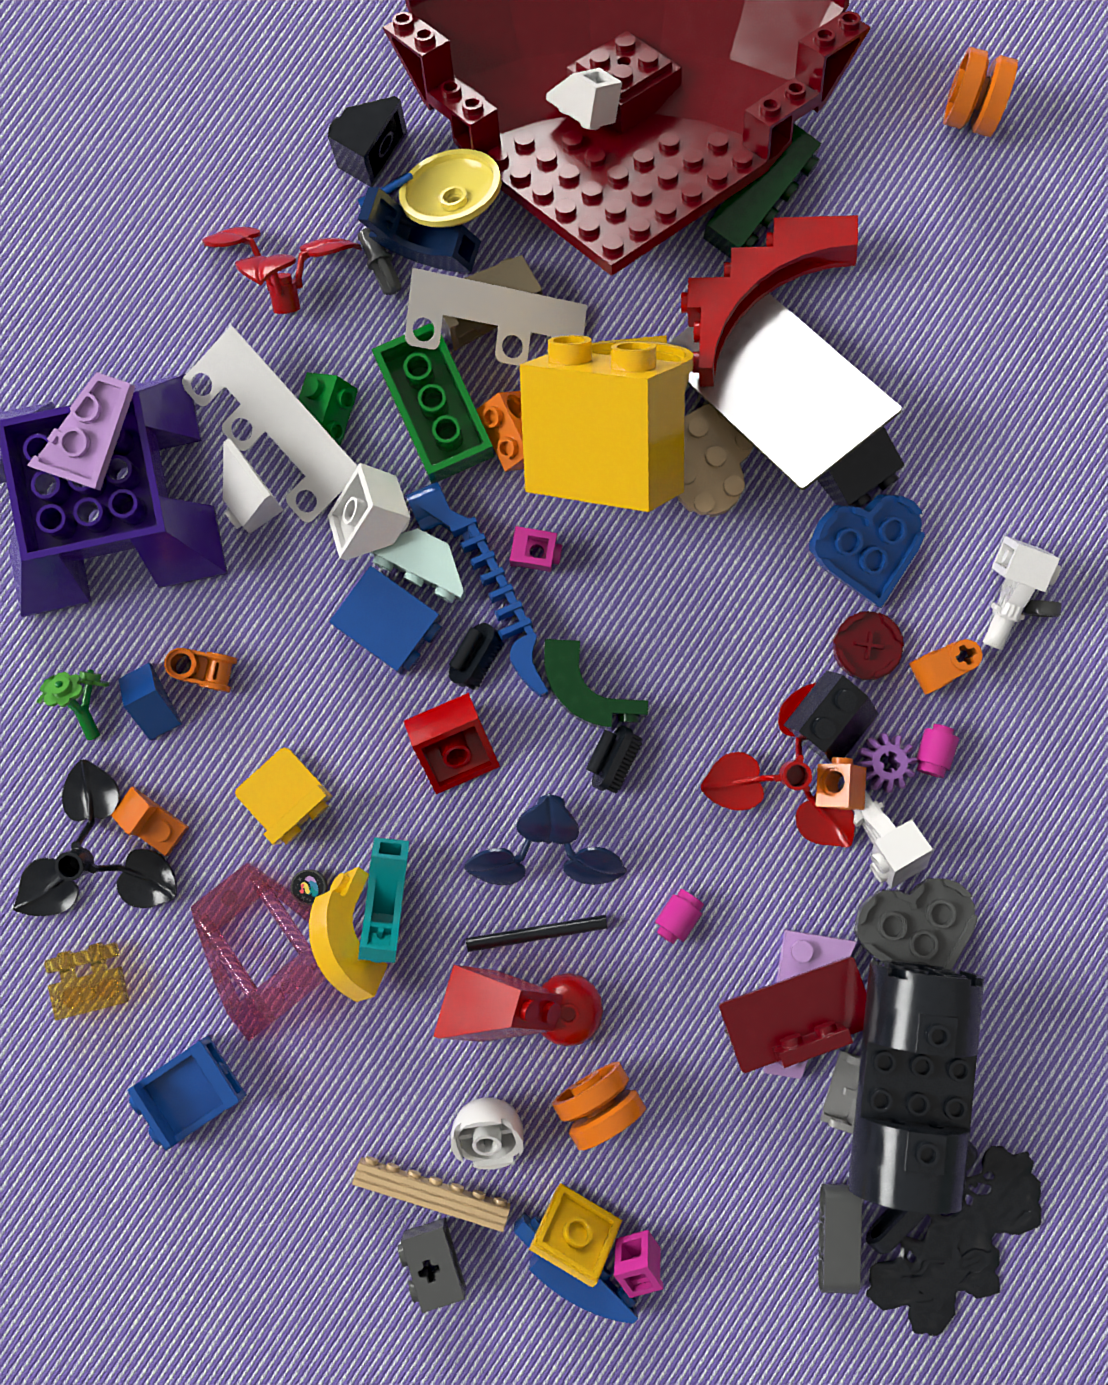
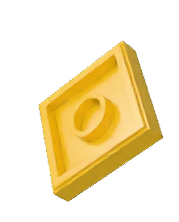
[529,1183,623,1288]

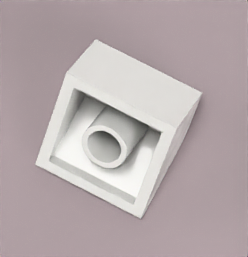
[328,463,411,560]

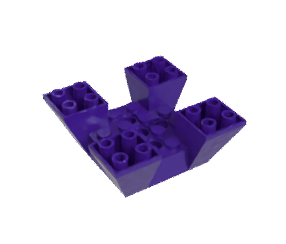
[0,374,228,617]

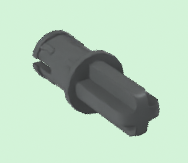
[357,228,402,296]

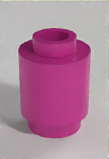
[916,724,960,778]
[654,889,704,944]

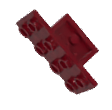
[718,956,867,1073]

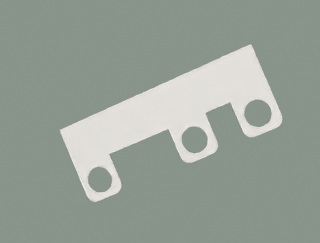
[405,268,587,366]

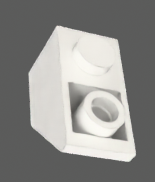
[546,68,622,130]

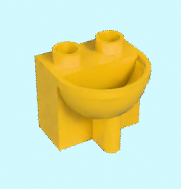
[519,335,693,512]

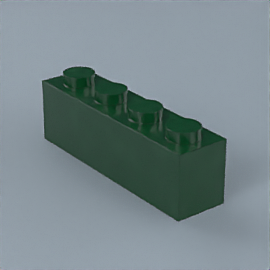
[703,124,821,259]

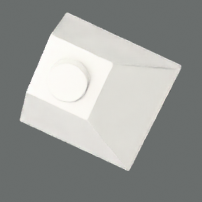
[223,438,283,534]

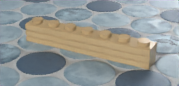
[352,1156,511,1232]

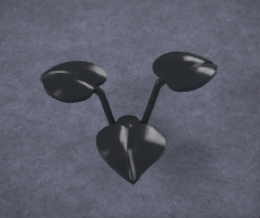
[13,759,177,916]

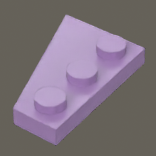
[27,372,135,491]

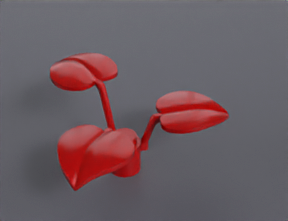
[202,227,362,314]
[700,683,855,848]

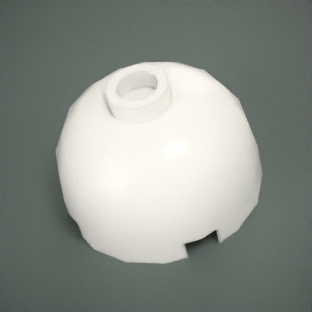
[451,1098,523,1169]

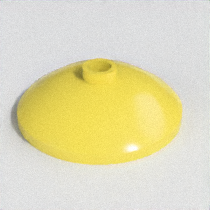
[399,149,502,228]

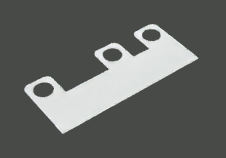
[182,325,358,522]

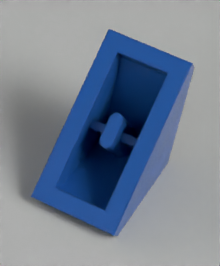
[118,663,182,741]

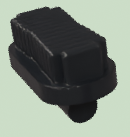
[448,623,504,690]
[586,725,643,794]

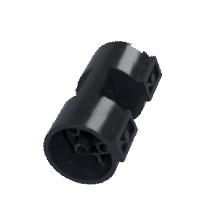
[848,960,985,1214]

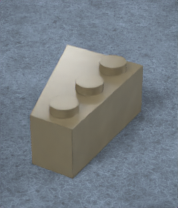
[441,255,543,351]

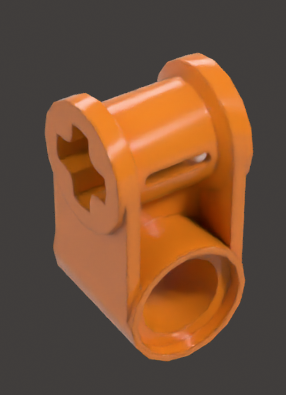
[909,639,982,695]
[164,648,238,693]

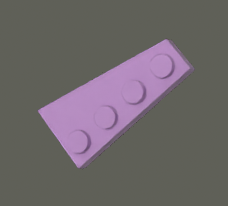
[763,929,857,1079]

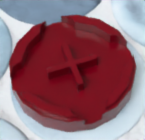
[833,611,904,680]

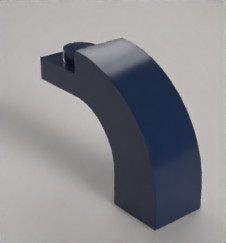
[358,187,481,273]

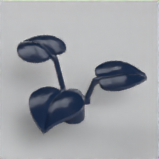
[464,793,627,885]

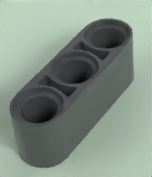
[818,1184,862,1294]

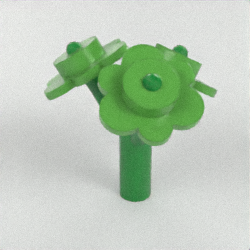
[37,669,110,740]

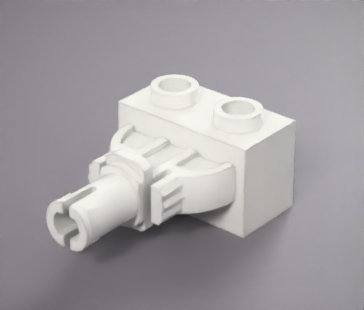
[982,536,1061,650]
[840,783,933,889]

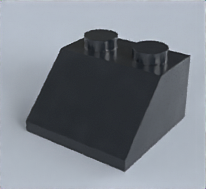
[328,96,407,187]
[783,670,879,764]

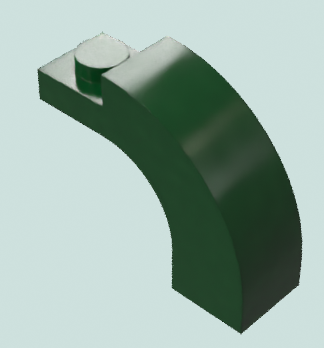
[544,639,648,729]

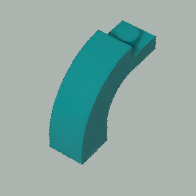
[358,837,409,963]

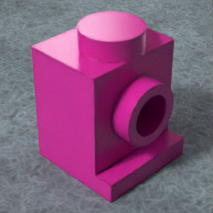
[510,526,563,572]
[614,1230,663,1298]

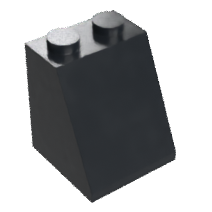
[817,427,905,508]

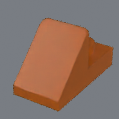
[111,786,189,856]

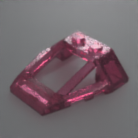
[191,862,327,1042]

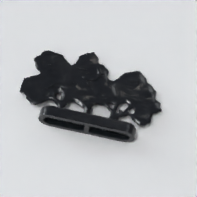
[866,1142,1042,1336]

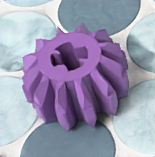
[855,733,918,793]

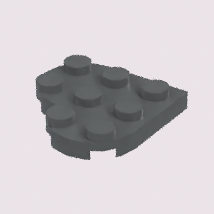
[854,878,977,970]

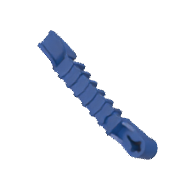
[406,481,549,697]

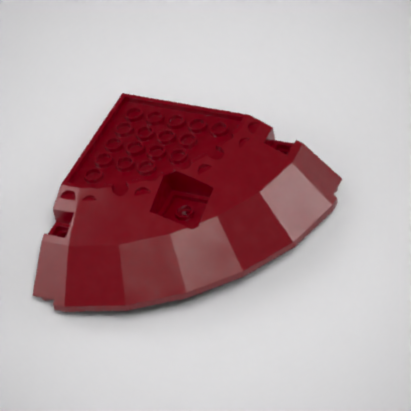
[383,0,871,276]

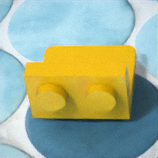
[235,747,333,845]

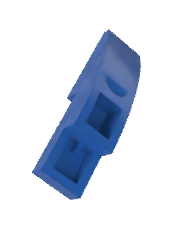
[514,1212,638,1324]

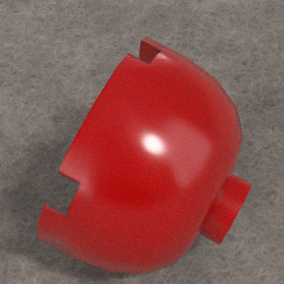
[541,973,604,1047]

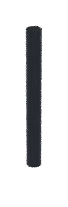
[466,915,608,952]

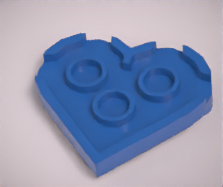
[809,494,925,608]

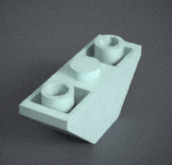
[369,528,466,603]

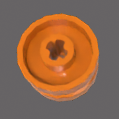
[943,47,1018,137]
[552,1061,646,1151]

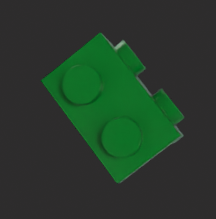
[298,372,358,446]

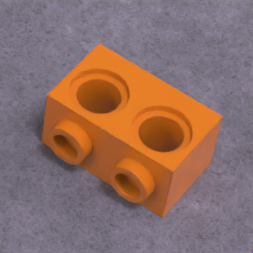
[476,391,524,472]

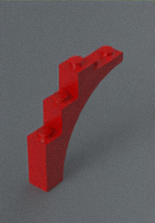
[681,215,858,387]

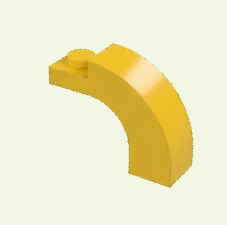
[309,867,388,1002]

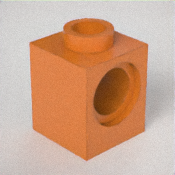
[816,757,866,810]

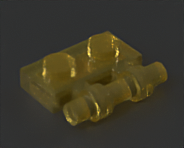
[44,942,129,1021]

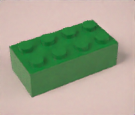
[371,323,494,484]

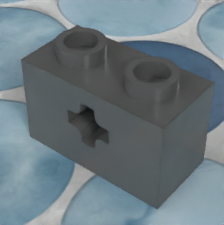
[397,1218,467,1313]

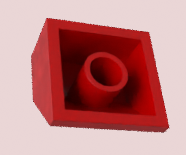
[404,693,500,795]

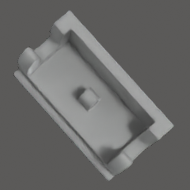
[820,1050,860,1134]

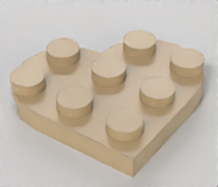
[677,404,754,517]

